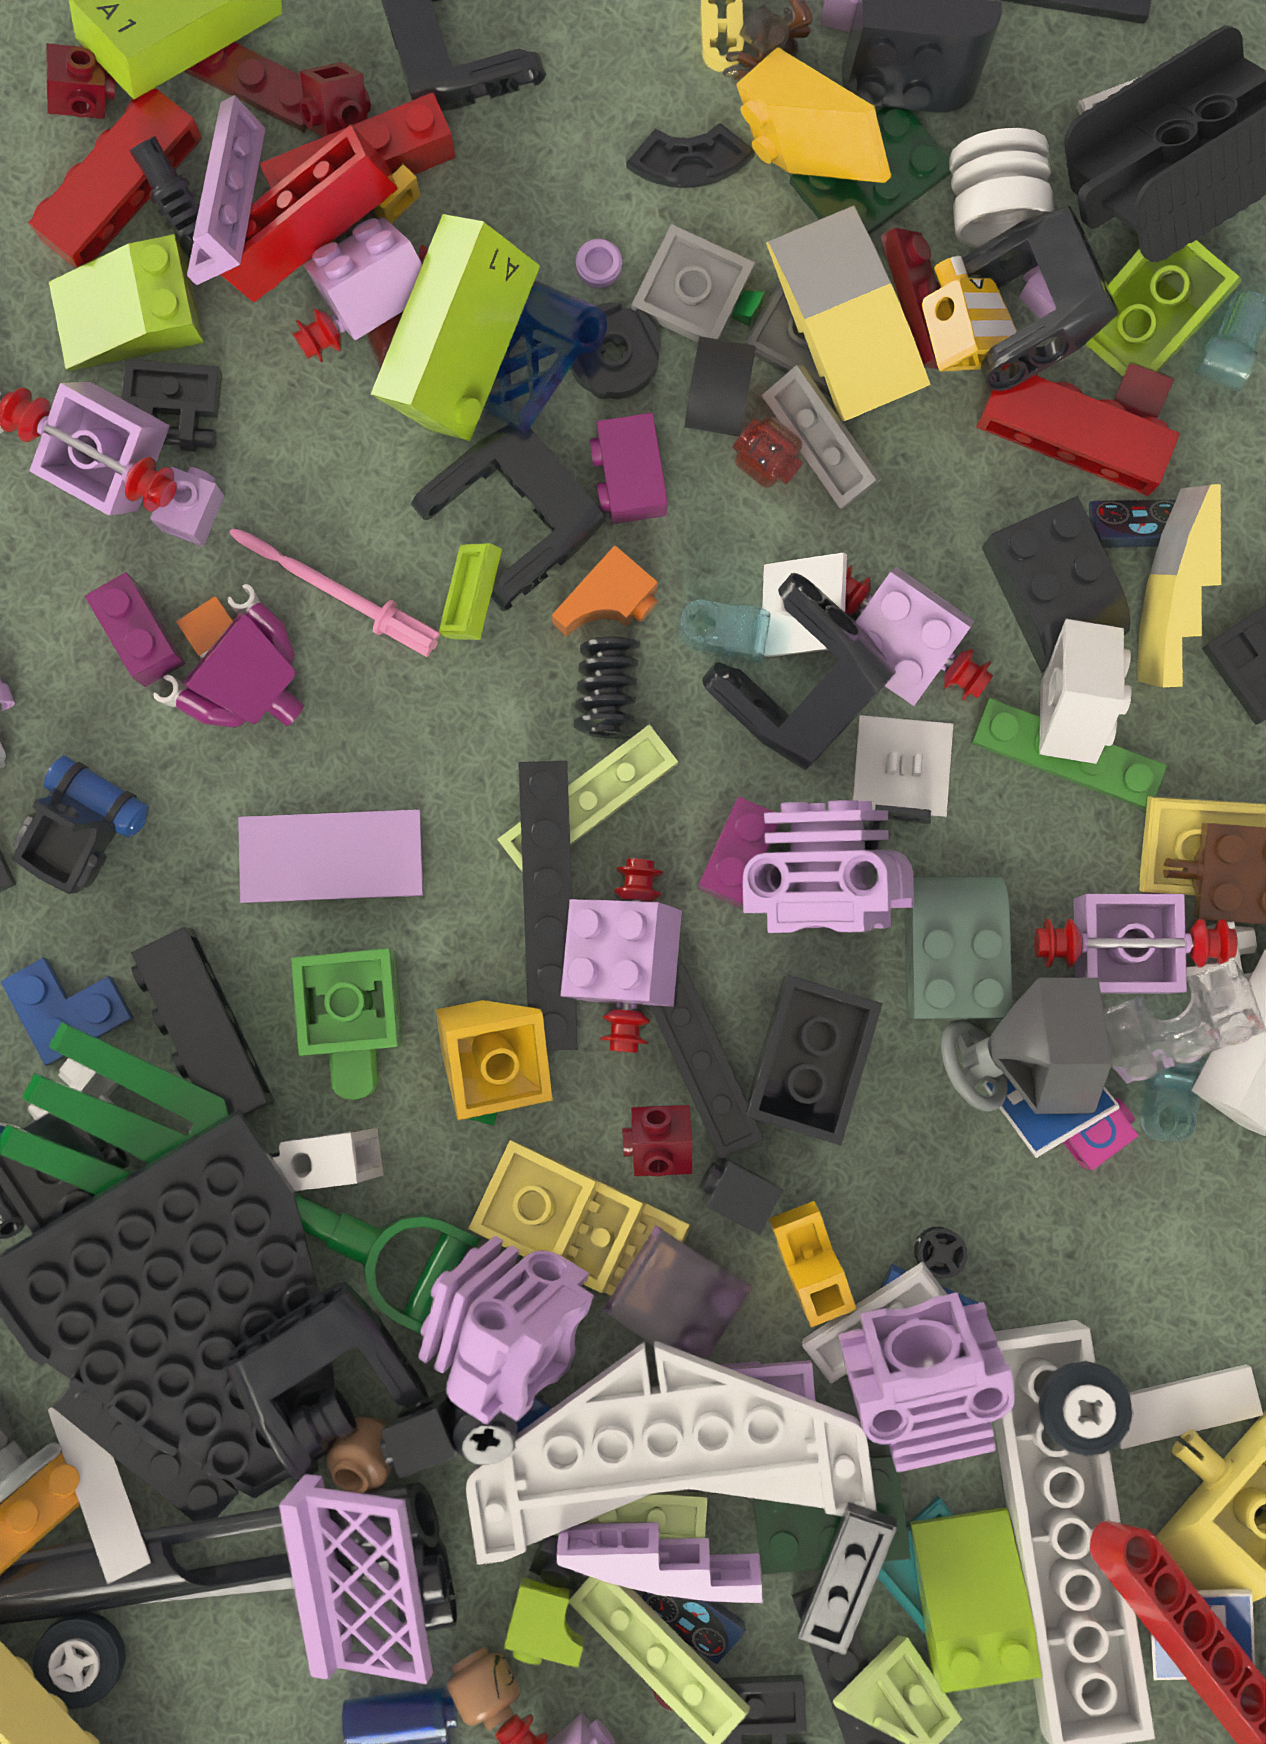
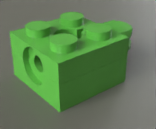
[291,948,404,1100]

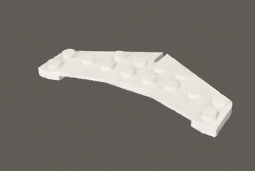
[466,1340,876,1565]

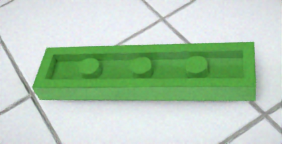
[971,698,1167,810]

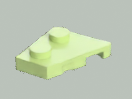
[833,1635,962,1744]

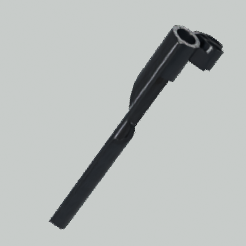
[0,1482,457,1631]

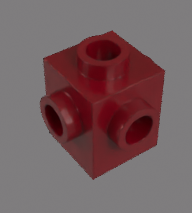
[46,43,115,119]
[299,62,371,137]
[622,1105,692,1177]

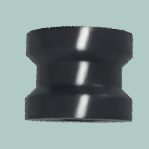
[914,1226,967,1279]

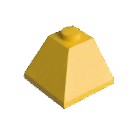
[436,1000,553,1120]

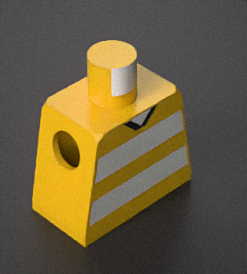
[922,256,1017,371]

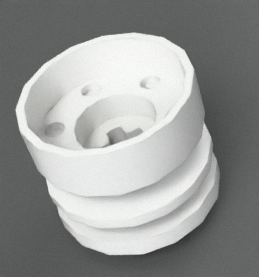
[949,128,1054,247]

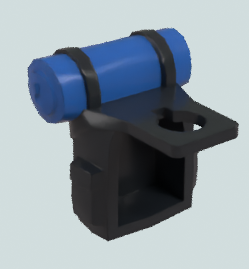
[12,755,149,894]

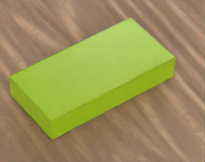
[439,543,502,640]

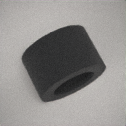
[684,336,756,437]

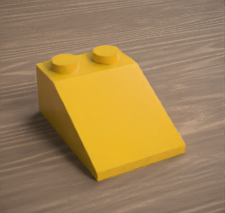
[736,47,891,183]

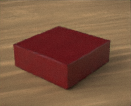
[1113,361,1175,418]

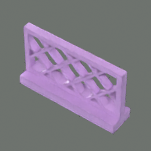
[279,1474,433,1684]

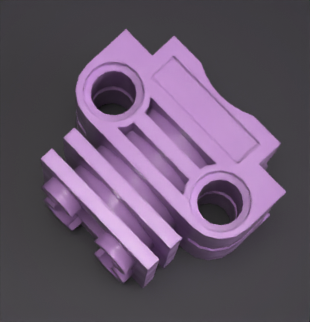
[743,800,914,933]
[418,1235,593,1424]
[838,1293,1014,1472]

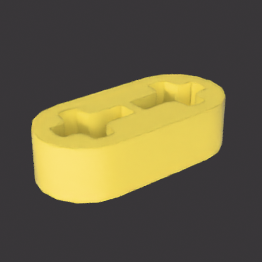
[700,0,744,72]

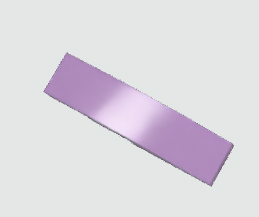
[557,1522,762,1603]

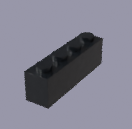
[131,927,275,1116]

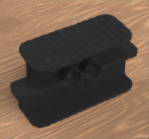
[1064,25,1266,262]

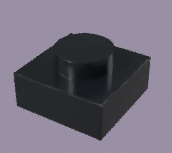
[529,1535,584,1590]

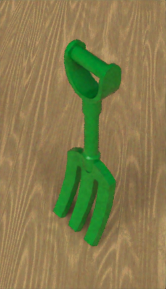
[0,1022,481,1334]

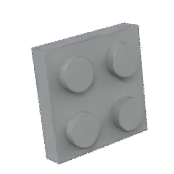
[631,224,755,343]

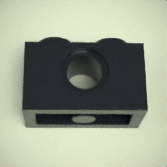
[699,1157,783,1235]
[380,1390,458,1479]

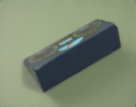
[1089,499,1176,548]
[641,1592,746,1665]

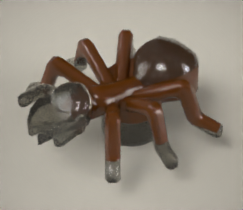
[723,0,813,80]

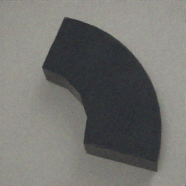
[626,123,755,188]

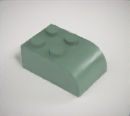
[904,876,1012,1019]

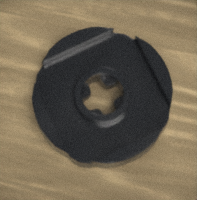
[567,302,660,399]

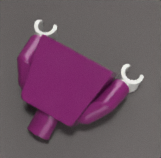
[154,584,305,728]

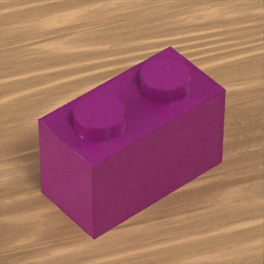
[589,412,668,524]
[85,572,186,687]
[697,796,779,908]

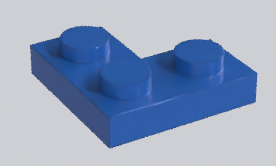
[0,958,134,1066]

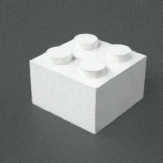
[1039,619,1131,764]

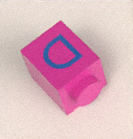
[1063,1098,1139,1171]

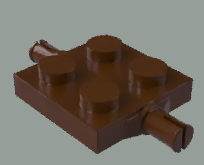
[1163,823,1266,924]

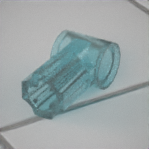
[1195,290,1266,392]

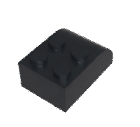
[842,0,1002,112]
[982,495,1131,673]
[745,975,883,1146]

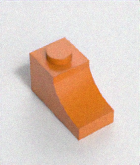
[551,545,658,637]

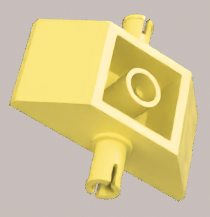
[1156,1410,1266,1602]

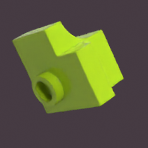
[504,1577,583,1668]

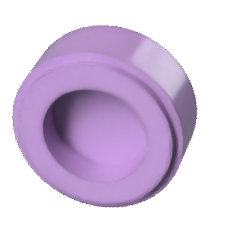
[576,239,622,288]

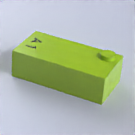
[69,0,282,99]
[371,214,540,442]

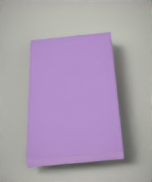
[238,810,423,903]

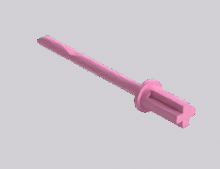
[230,529,441,657]

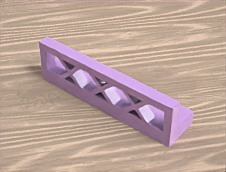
[187,95,266,285]

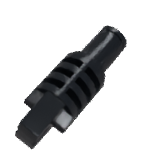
[129,136,211,259]

